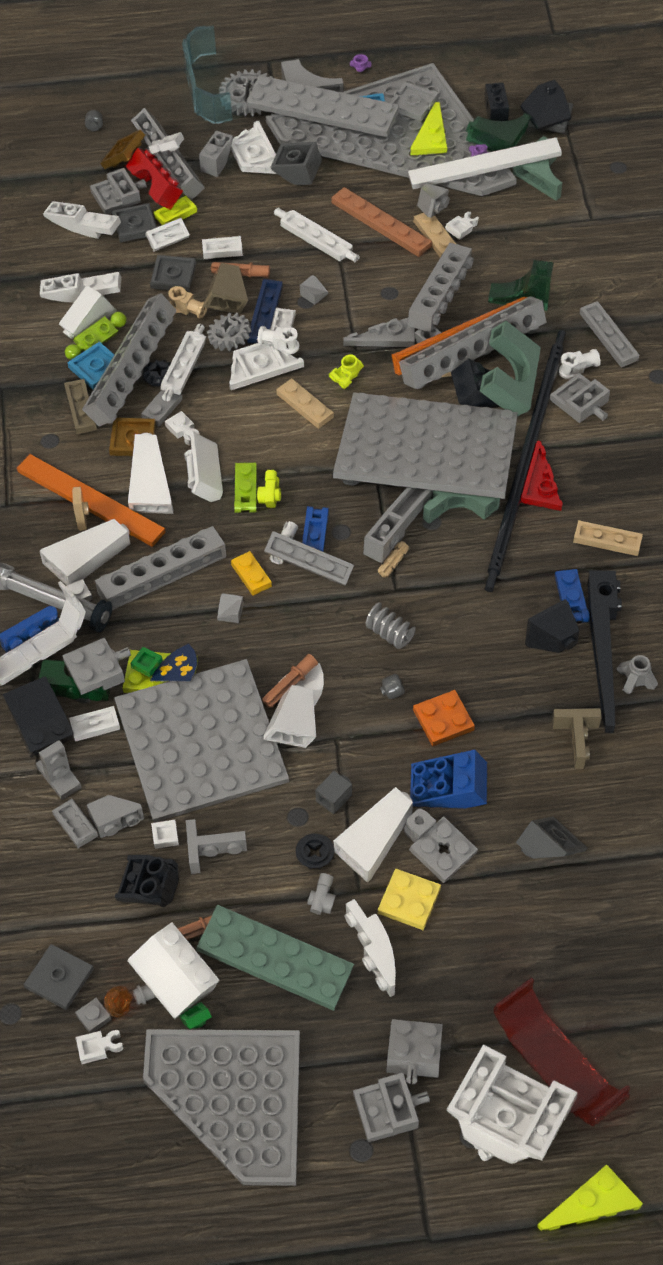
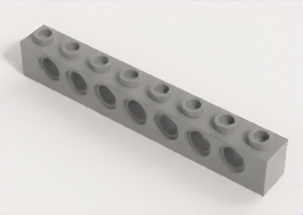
[82,293,177,426]
[399,296,547,389]

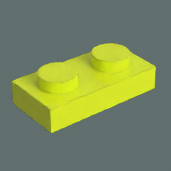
[154,196,197,225]

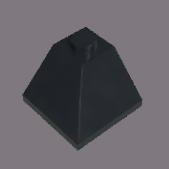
[520,79,571,131]
[525,599,579,653]

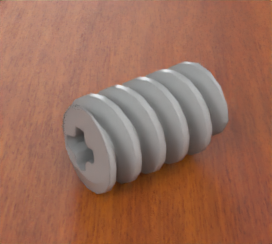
[366,602,416,649]

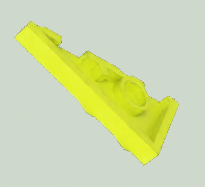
[410,102,447,155]
[538,1165,643,1231]

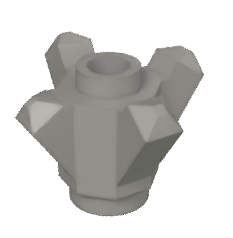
[616,655,658,694]

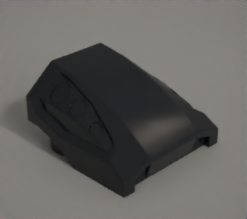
[114,855,179,907]

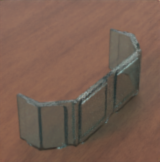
[182,26,232,124]

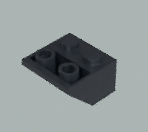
[451,358,500,408]

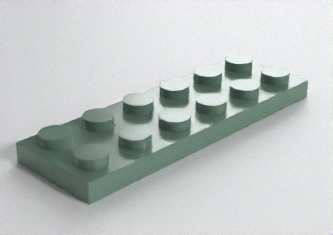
[196,905,354,1011]

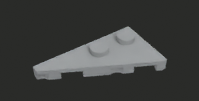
[343,317,415,347]

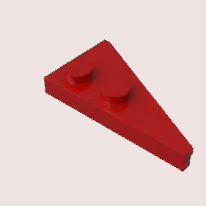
[521,441,563,511]

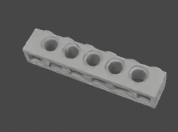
[131,108,205,200]
[408,243,474,332]
[95,526,226,610]

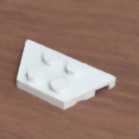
[230,121,276,174]
[229,343,304,390]

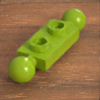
[65,312,127,360]

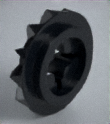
[143,359,171,386]
[296,834,334,870]

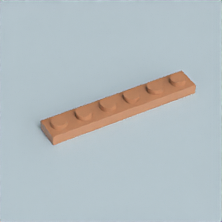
[331,187,432,257]

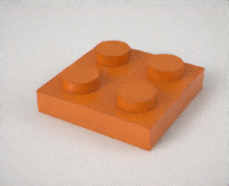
[413,690,475,747]

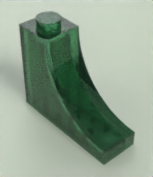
[466,113,531,152]
[488,260,554,311]

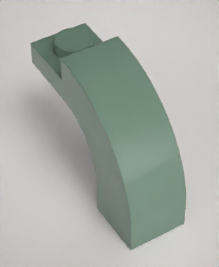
[423,490,500,524]

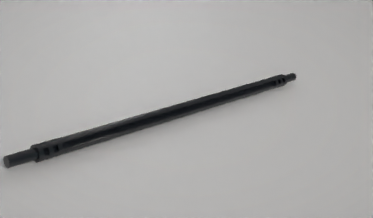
[485,330,566,592]

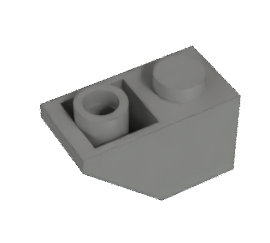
[199,131,233,177]
[417,183,450,218]
[87,795,144,838]

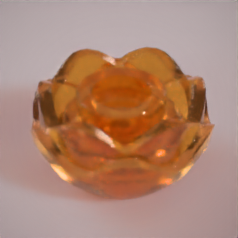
[104,986,132,1018]

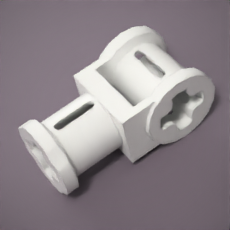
[257,326,300,354]
[558,349,601,380]

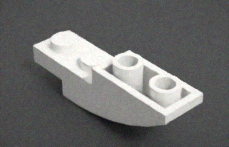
[43,201,121,238]
[40,272,121,303]
[345,899,396,997]

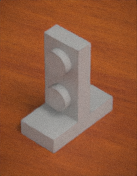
[36,740,82,800]
[186,819,247,874]

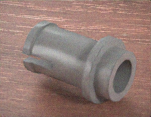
[132,985,156,1005]

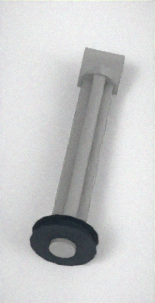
[0,563,112,633]

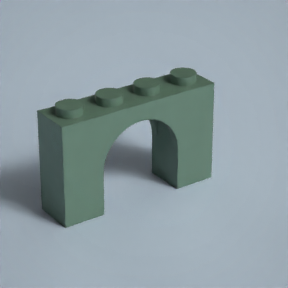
[480,321,541,417]

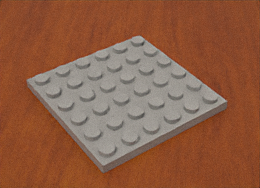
[114,659,289,823]

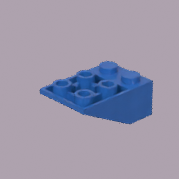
[410,750,487,808]

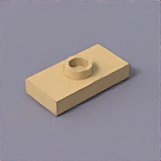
[72,487,89,531]

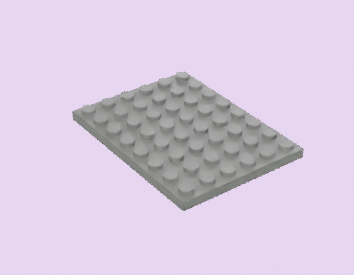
[333,392,518,499]

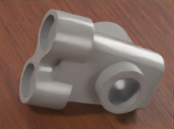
[307,873,336,915]

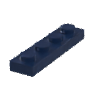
[247,279,283,344]

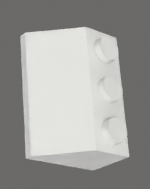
[128,922,219,1019]

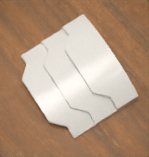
[447,1045,577,1164]

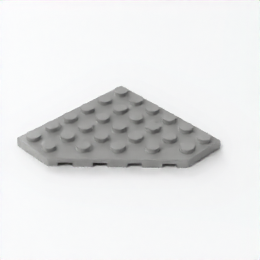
[143,1029,300,1186]

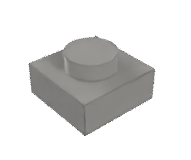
[75,998,111,1033]

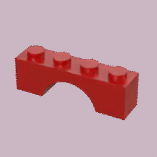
[126,148,183,210]

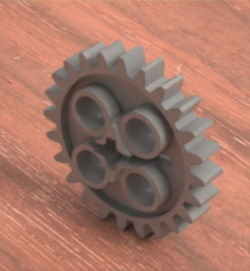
[219,69,273,116]

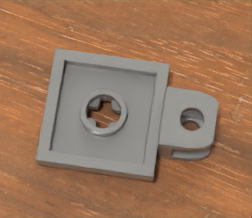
[404,809,478,884]

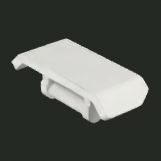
[184,430,223,502]

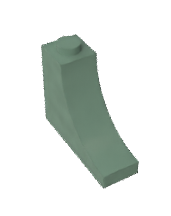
[513,136,562,201]

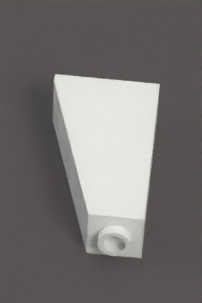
[128,433,173,514]
[40,519,130,585]
[334,787,413,883]

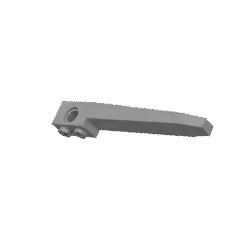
[363,487,433,563]

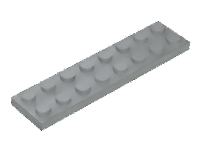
[246,75,399,137]

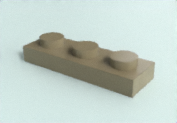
[64,379,97,434]

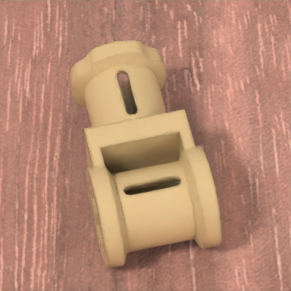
[168,286,208,319]

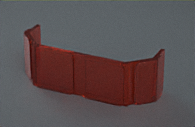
[493,977,630,1127]

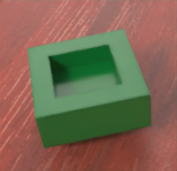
[130,647,163,677]
[179,1002,212,1030]

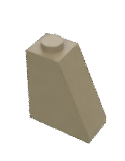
[203,263,248,314]

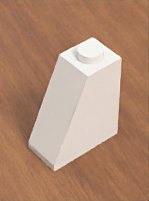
[59,285,117,339]
[264,685,316,748]

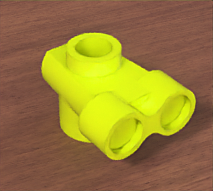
[328,355,364,389]
[257,470,281,508]

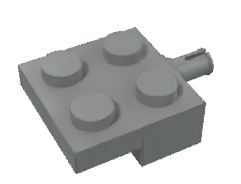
[90,168,147,215]
[550,373,610,423]
[62,638,131,695]
[387,1019,443,1084]
[353,1073,430,1143]

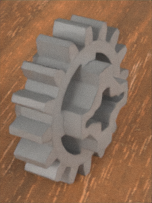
[207,313,252,351]

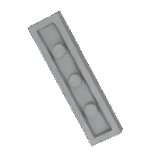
[580,301,639,367]
[264,531,354,586]

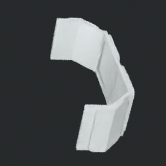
[0,581,86,686]

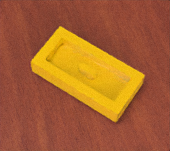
[231,551,272,596]

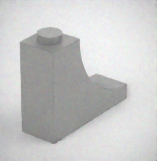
[281,59,343,92]

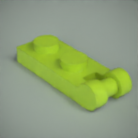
[234,463,257,513]

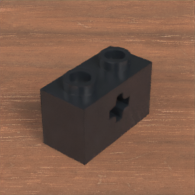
[484,82,509,126]

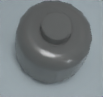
[84,110,103,131]
[380,674,405,699]

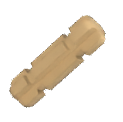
[378,541,409,578]

